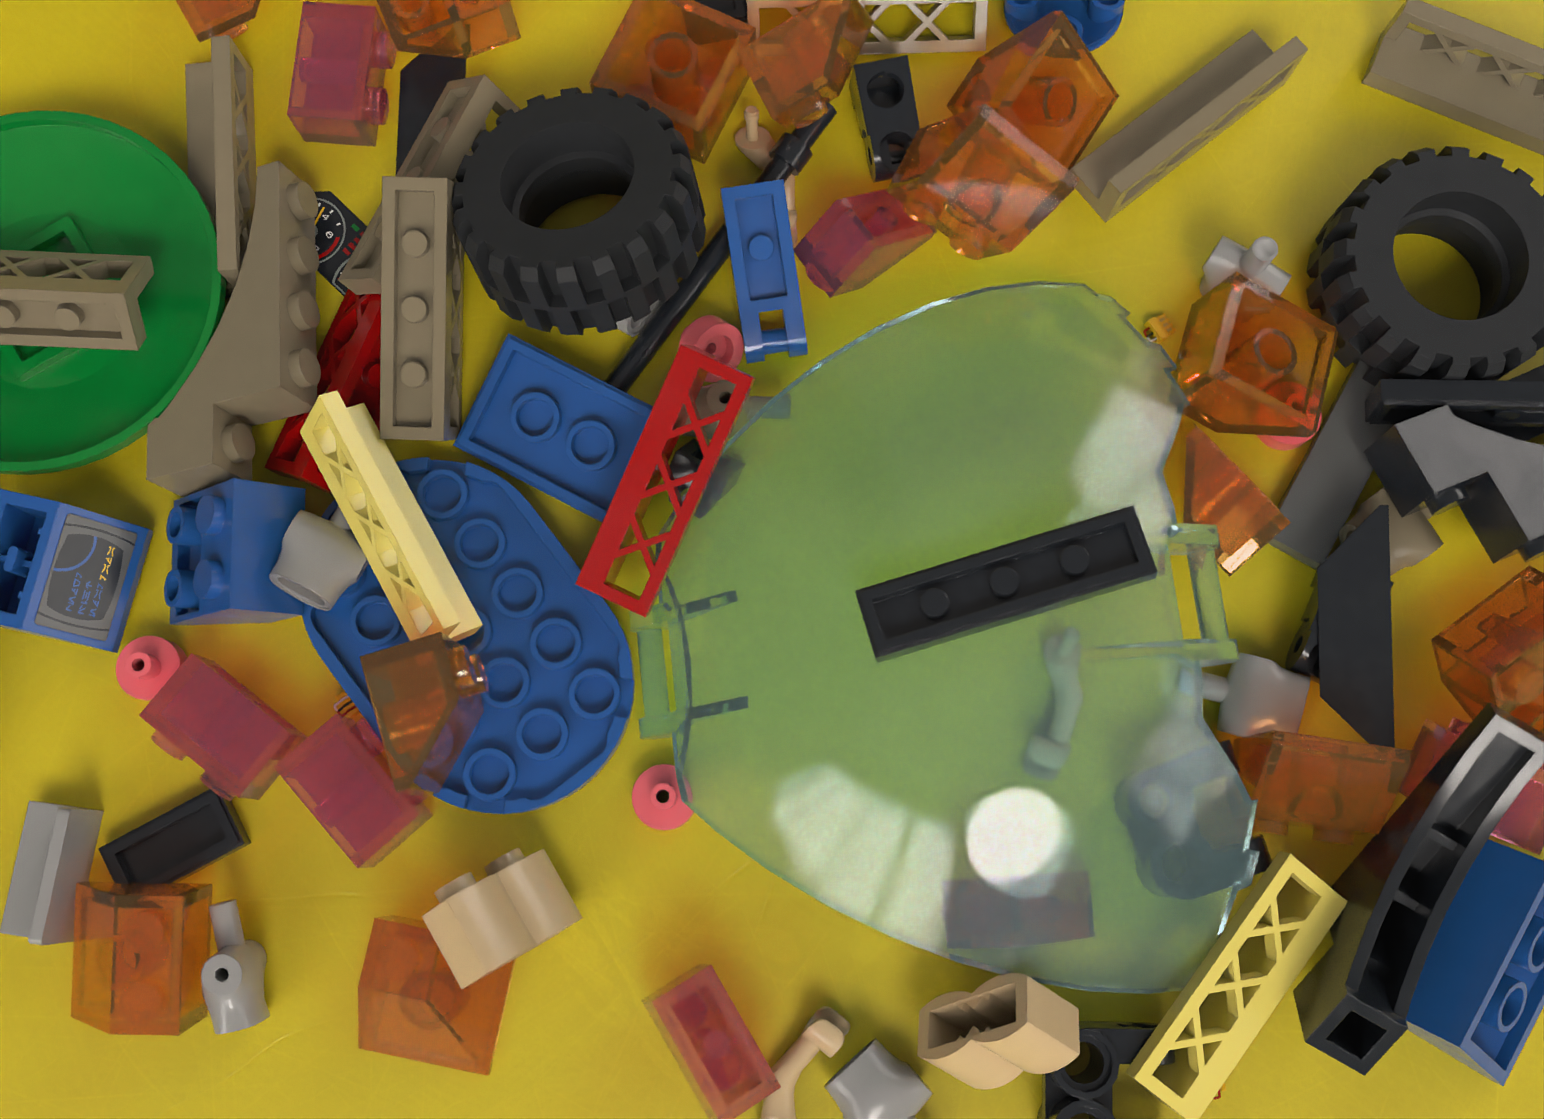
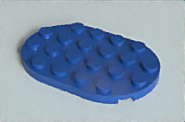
[302,457,635,814]

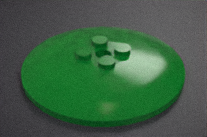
[0,111,227,475]

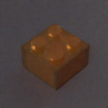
[589,0,757,164]

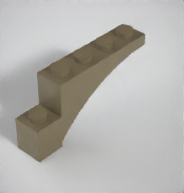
[146,161,321,497]

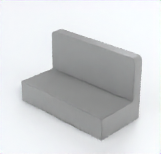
[0,801,104,945]

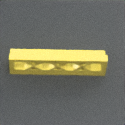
[300,390,483,657]
[1126,851,1348,1119]

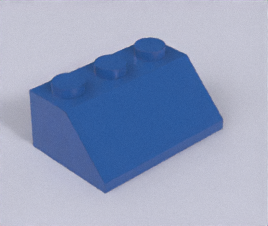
[1406,839,1544,1086]

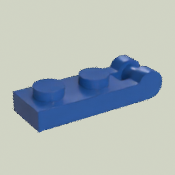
[720,179,808,364]

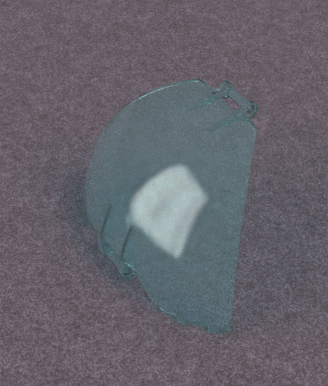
[629,281,1260,994]

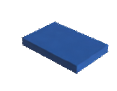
[453,333,653,522]

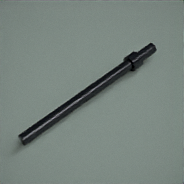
[604,98,837,393]

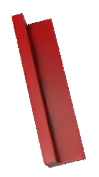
[264,289,381,496]
[575,344,756,618]

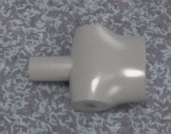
[1199,235,1291,318]
[269,506,369,611]
[1181,652,1311,744]
[201,899,270,1034]
[824,1038,933,1119]

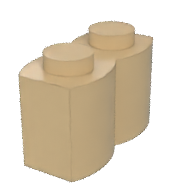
[422,848,583,989]
[917,973,1080,1090]

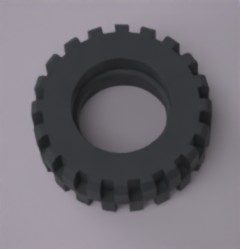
[451,87,706,335]
[1306,146,1544,386]

